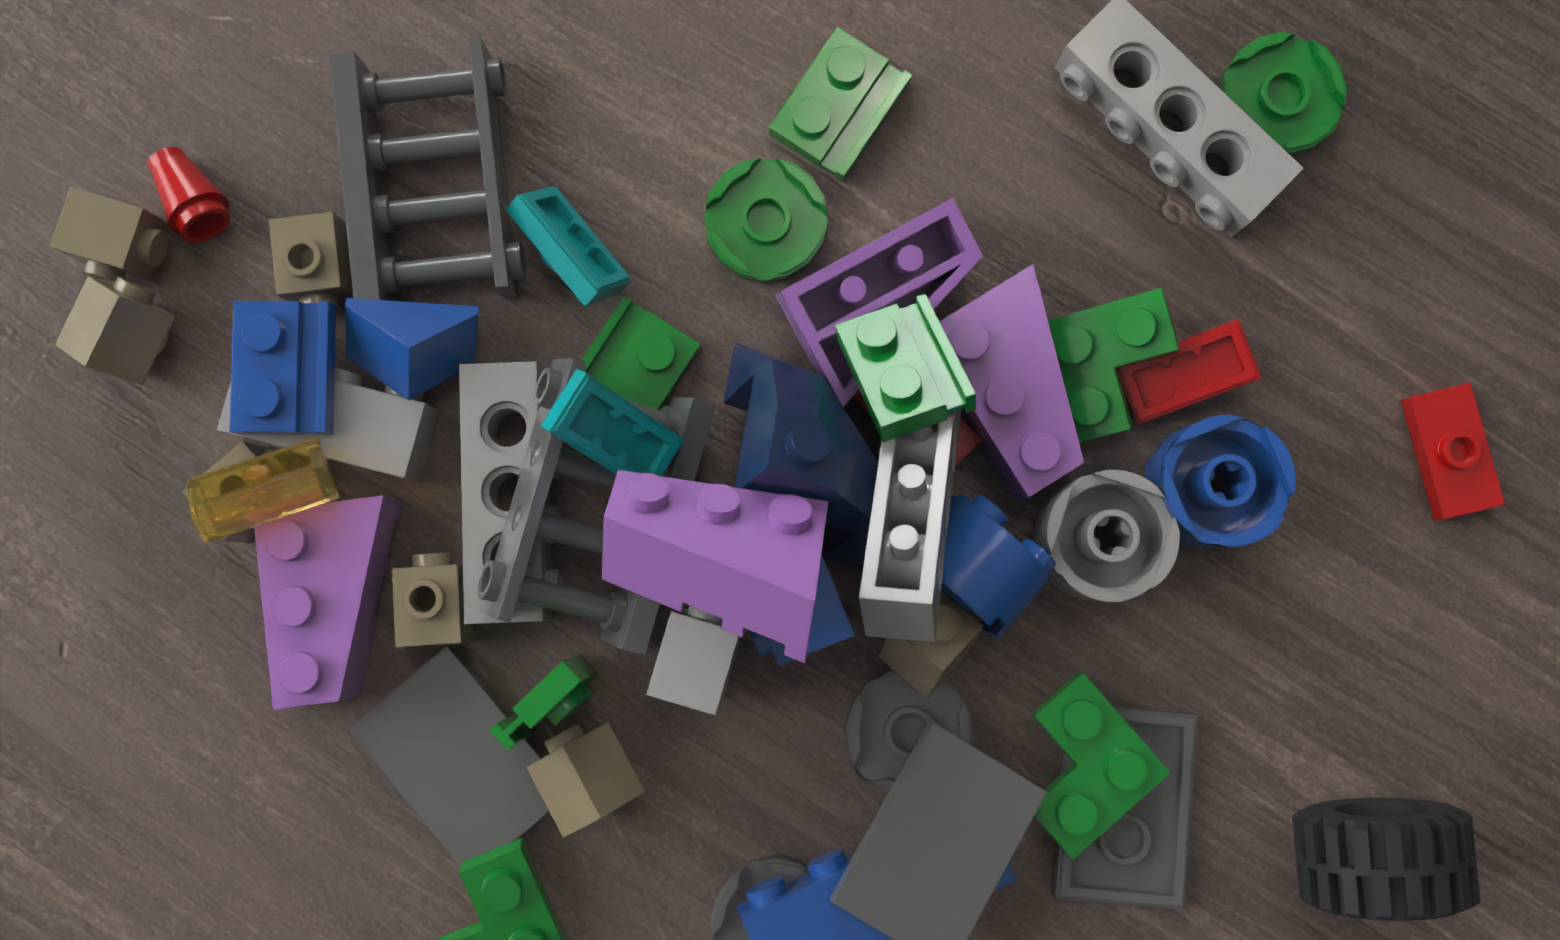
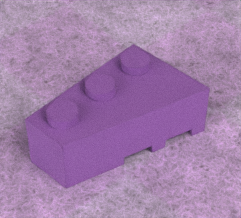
[774,198,983,407]
[940,264,1084,502]
[602,470,828,663]
[253,495,403,710]

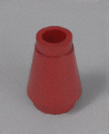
[148,147,230,242]

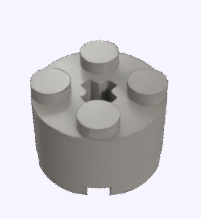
[1033,470,1180,602]

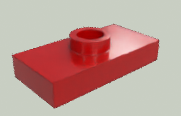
[1118,319,1262,425]
[1401,382,1505,521]

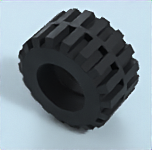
[1292,798,1480,921]

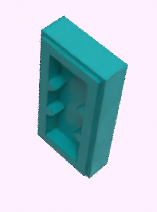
[505,186,632,307]
[540,369,685,476]

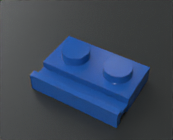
[229,301,336,435]

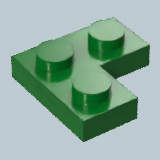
[1048,287,1181,444]
[1031,671,1171,860]
[434,837,568,940]

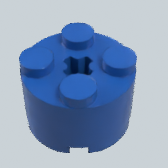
[1144,415,1296,549]
[941,494,1056,641]

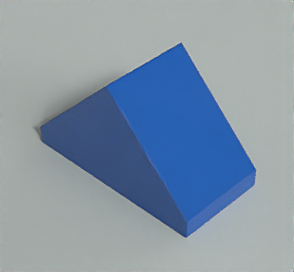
[345,298,479,400]

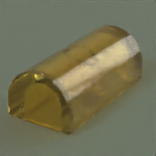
[186,437,340,543]

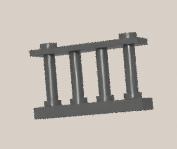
[329,37,527,301]
[478,358,716,655]

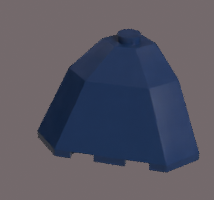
[724,343,878,570]

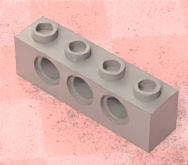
[1054,0,1304,237]
[459,361,563,624]
[859,409,962,642]

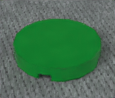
[1219,32,1347,157]
[704,158,828,284]

